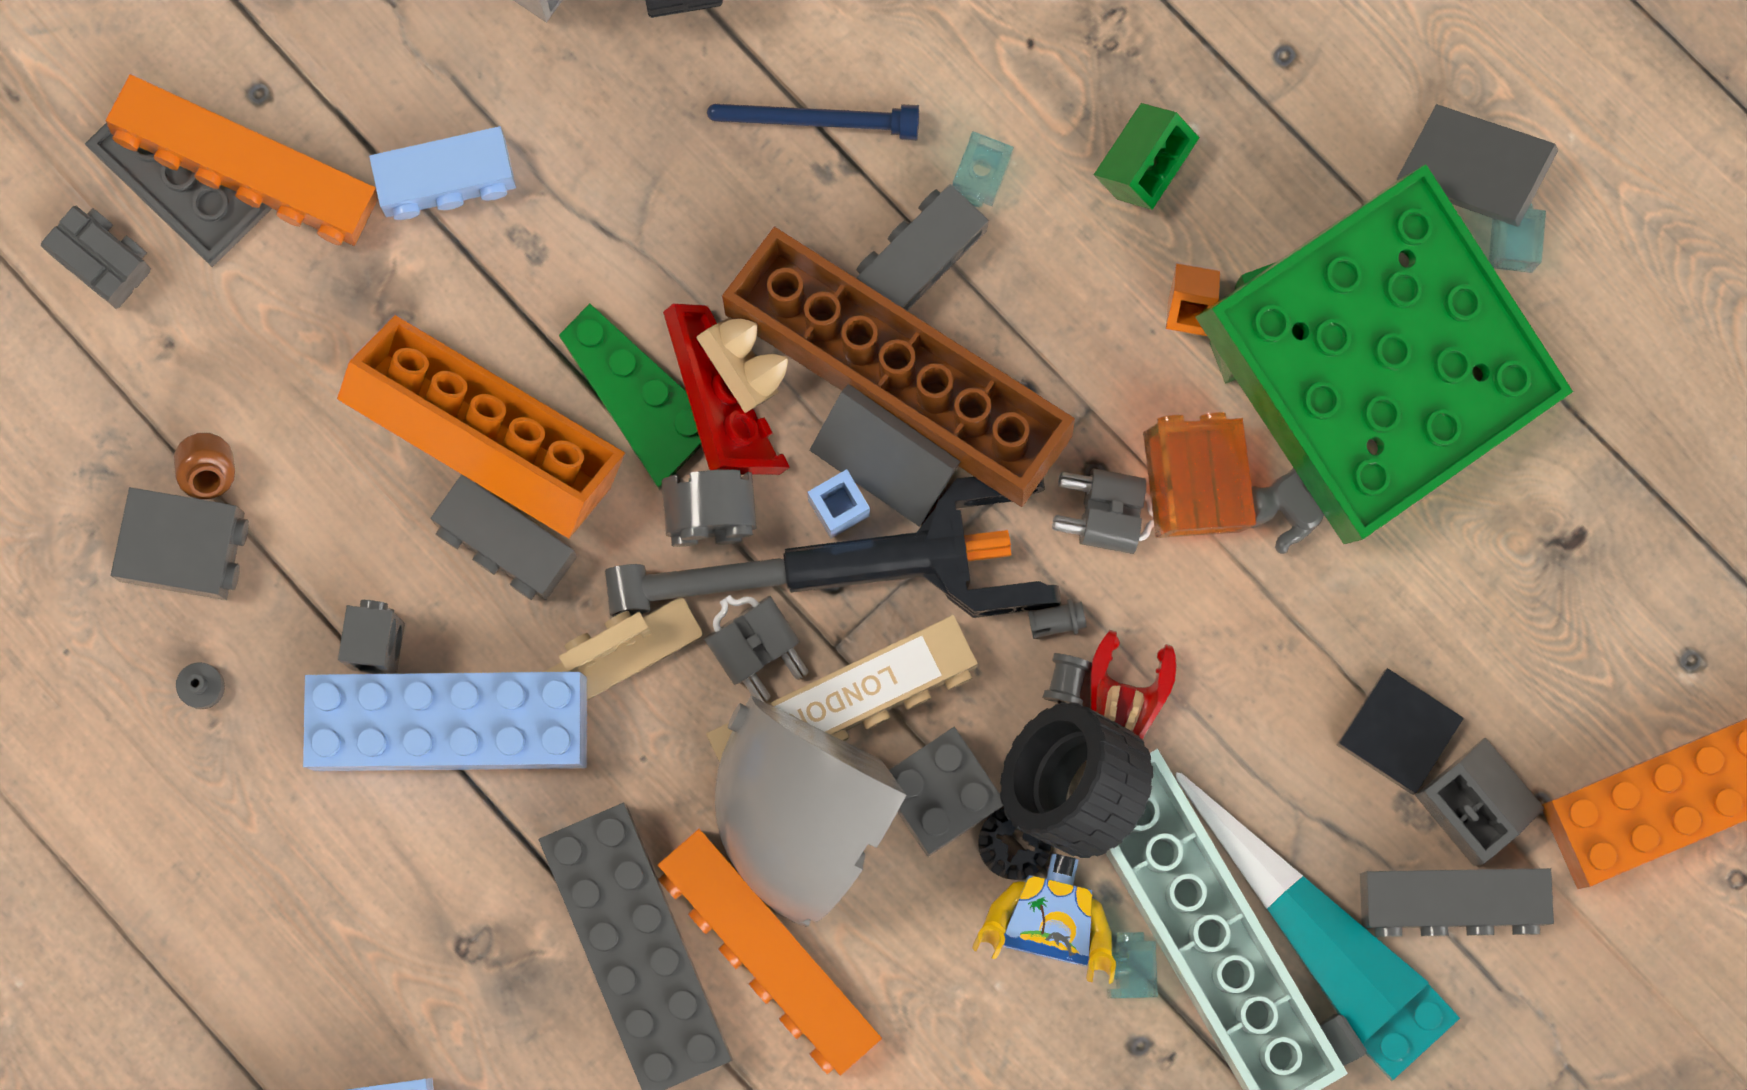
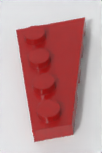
[663,303,790,475]

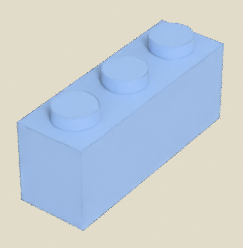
[369,126,516,220]

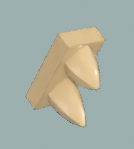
[696,317,788,413]

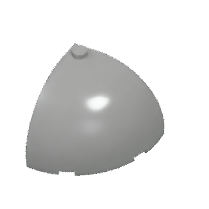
[715,696,906,927]

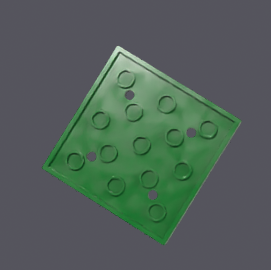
[1195,164,1573,544]

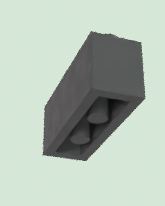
[856,184,989,311]
[430,474,577,600]

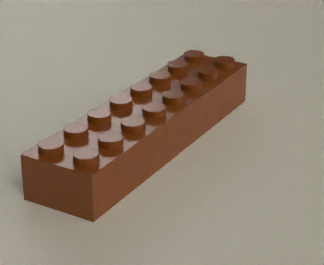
[722,226,1075,507]

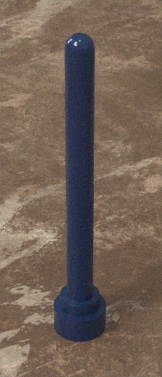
[707,104,919,141]

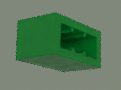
[1093,103,1200,210]

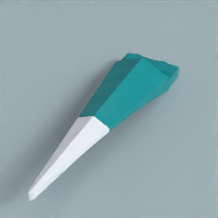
[1176,772,1460,1082]

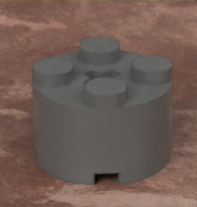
[662,470,757,547]

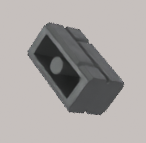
[40,205,151,309]

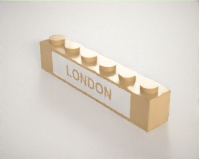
[706,615,978,763]

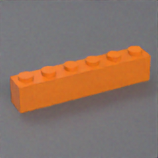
[105,74,378,246]
[658,829,882,1076]

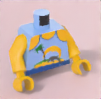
[972,854,1116,984]

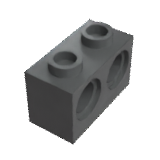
[338,600,405,674]

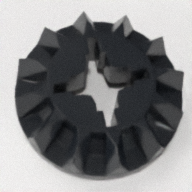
[978,808,1051,880]

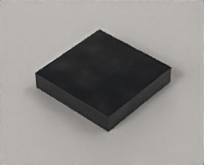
[1336,668,1464,795]

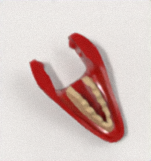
[1091,630,1177,740]

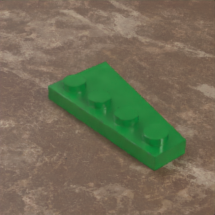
[559,303,702,490]

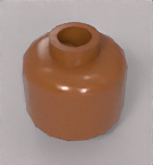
[174,433,235,500]

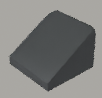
[1319,1014,1367,1066]

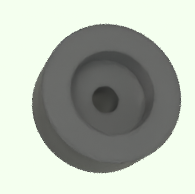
[176,662,225,709]

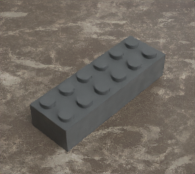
[538,802,733,1090]

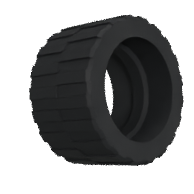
[1000,702,1153,858]

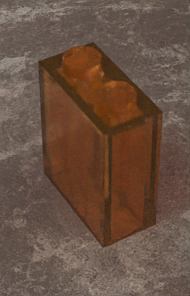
[1143,412,1256,538]

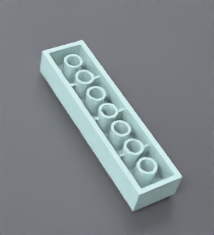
[1106,749,1348,1090]

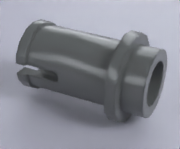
[1028,599,1087,639]

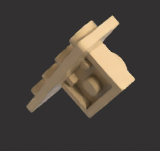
[544,597,703,700]

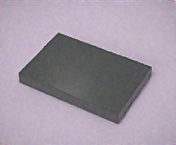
[1396,104,1558,227]
[809,384,961,527]

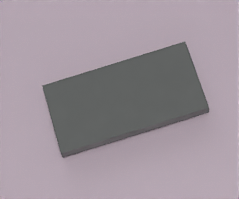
[85,123,272,267]

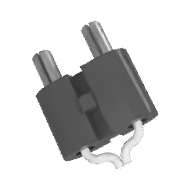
[1052,468,1162,554]
[704,595,808,702]

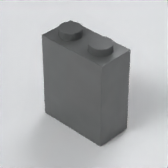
[110,487,249,601]

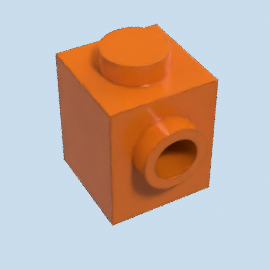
[1166,263,1220,336]

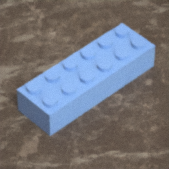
[303,672,587,771]

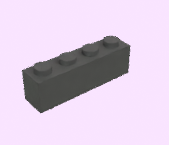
[1360,868,1554,937]

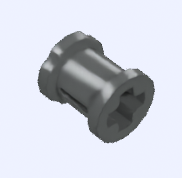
[1042,653,1092,705]

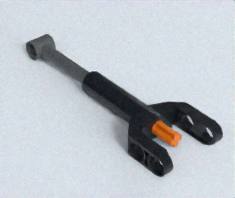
[605,476,1061,618]

